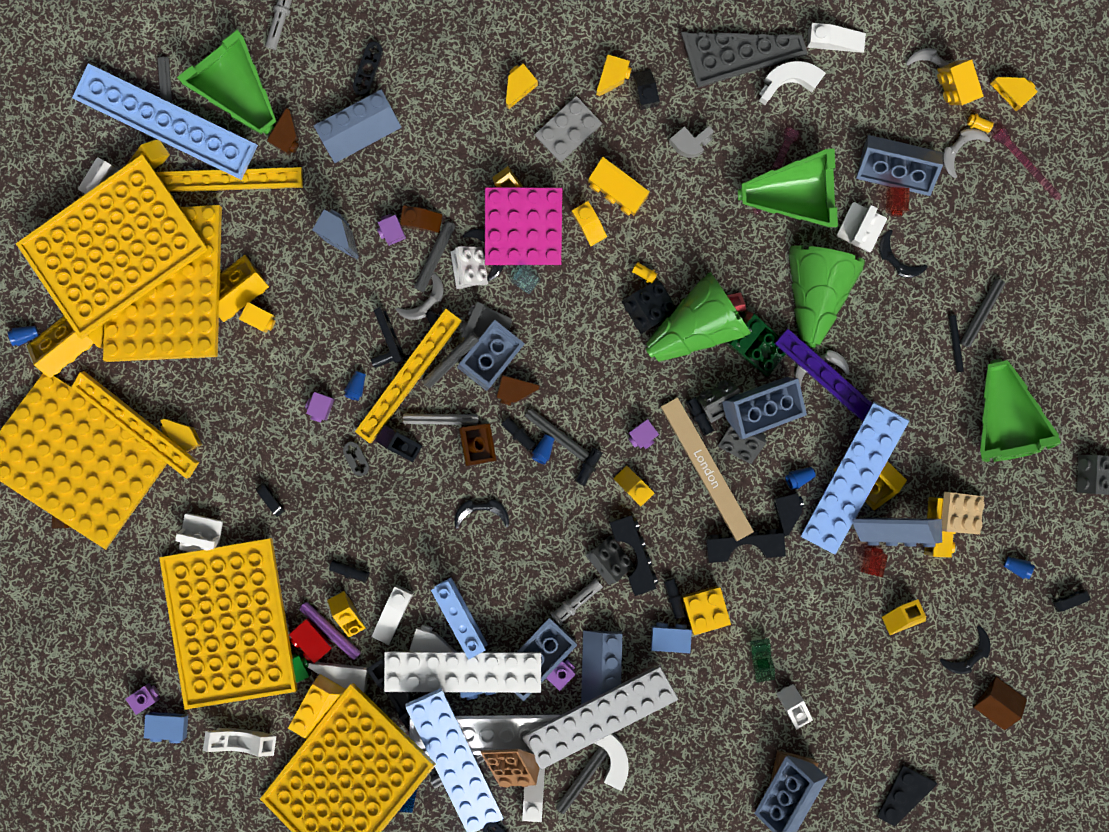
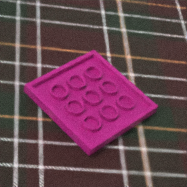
[484,187,562,265]

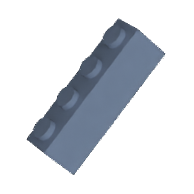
[314,90,402,163]
[856,135,943,196]
[312,209,359,260]
[722,377,807,439]
[853,518,942,547]
[514,618,578,701]
[581,630,622,704]
[754,755,828,832]

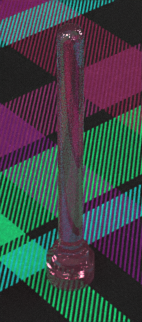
[753,127,800,215]
[992,127,1061,200]

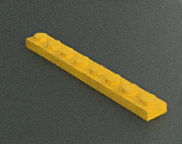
[156,167,303,192]
[355,309,462,443]
[72,371,199,479]

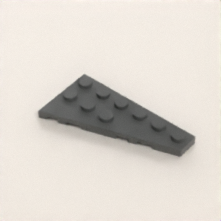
[681,32,807,88]

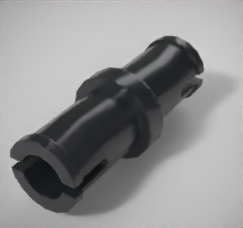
[685,397,714,436]
[501,416,537,452]
[574,447,603,486]
[329,559,370,583]
[664,578,686,619]

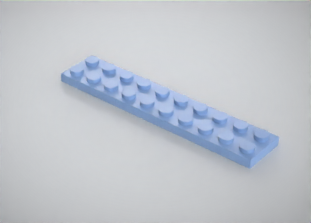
[72,64,258,180]

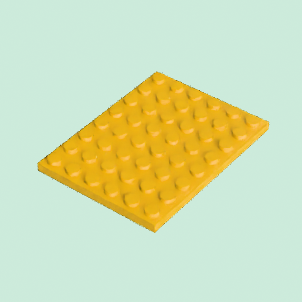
[16,154,209,339]
[103,205,222,362]
[0,373,167,550]
[159,538,298,710]
[260,683,436,832]

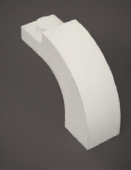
[759,61,826,105]
[203,728,276,757]
[595,733,629,791]

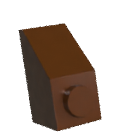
[267,108,299,156]
[400,206,443,233]
[497,376,540,406]

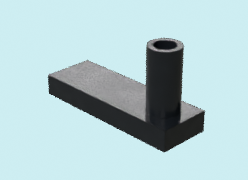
[371,307,406,368]

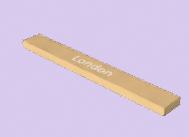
[661,398,754,542]

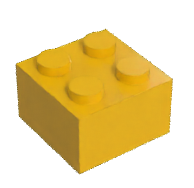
[937,59,984,105]
[682,586,731,635]

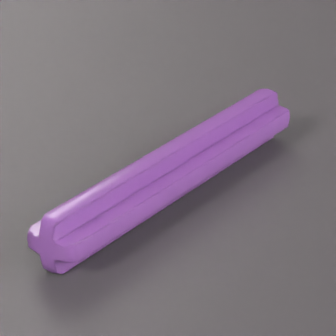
[300,602,361,660]

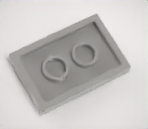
[535,96,602,163]

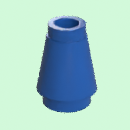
[8,325,39,346]
[344,371,366,401]
[532,435,555,465]
[785,467,816,489]
[1003,556,1035,579]

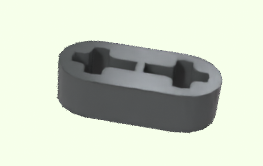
[343,442,370,476]

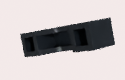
[609,515,658,596]
[705,529,786,563]
[366,656,415,731]

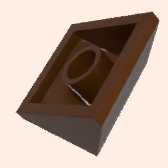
[459,423,496,466]
[973,676,1027,731]

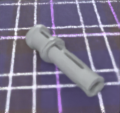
[265,0,292,50]
[550,578,603,626]

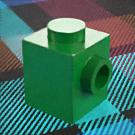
[292,653,312,683]

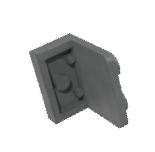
[460,302,512,339]
[1077,455,1109,495]

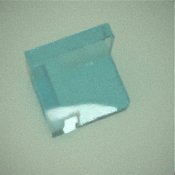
[511,266,541,294]

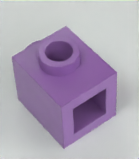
[377,214,406,246]
[305,392,335,423]
[628,419,659,449]
[547,659,576,691]
[126,683,160,715]

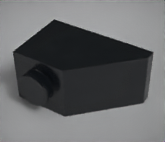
[632,69,660,110]
[375,424,422,462]
[773,493,804,536]

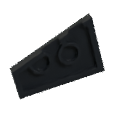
[876,765,938,827]

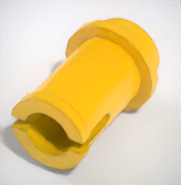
[967,114,994,133]
[632,262,658,283]

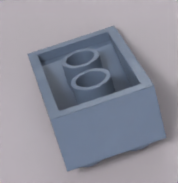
[457,320,525,391]

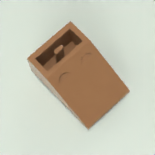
[481,749,540,787]

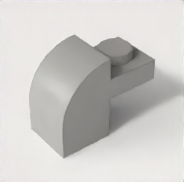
[669,126,714,158]

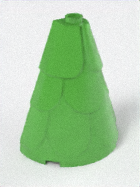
[177,30,276,135]
[738,148,838,227]
[789,246,865,348]
[645,272,751,362]
[980,359,1061,462]

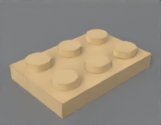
[941,492,984,534]

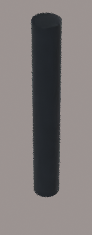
[948,315,964,373]

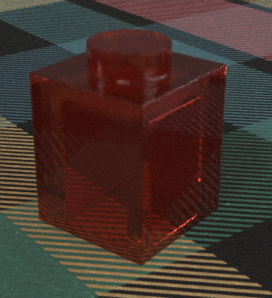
[886,187,910,217]
[860,547,888,578]

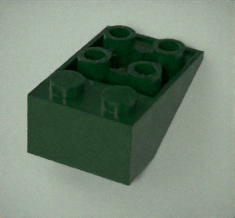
[725,310,786,377]

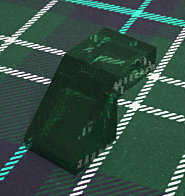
[750,638,775,683]

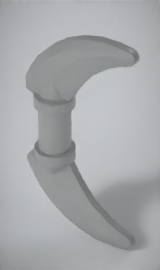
[906,48,953,67]
[943,129,990,178]
[396,273,444,320]
[795,350,849,386]

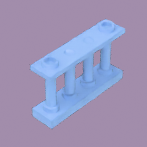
[431,578,488,660]

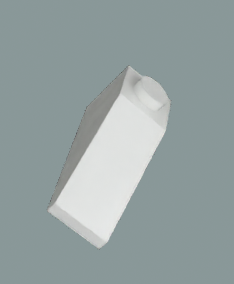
[807,23,866,53]
[372,585,414,645]
[410,625,456,652]
[308,661,368,692]
[522,768,545,822]

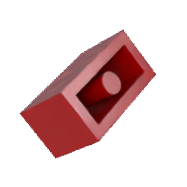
[289,618,334,664]

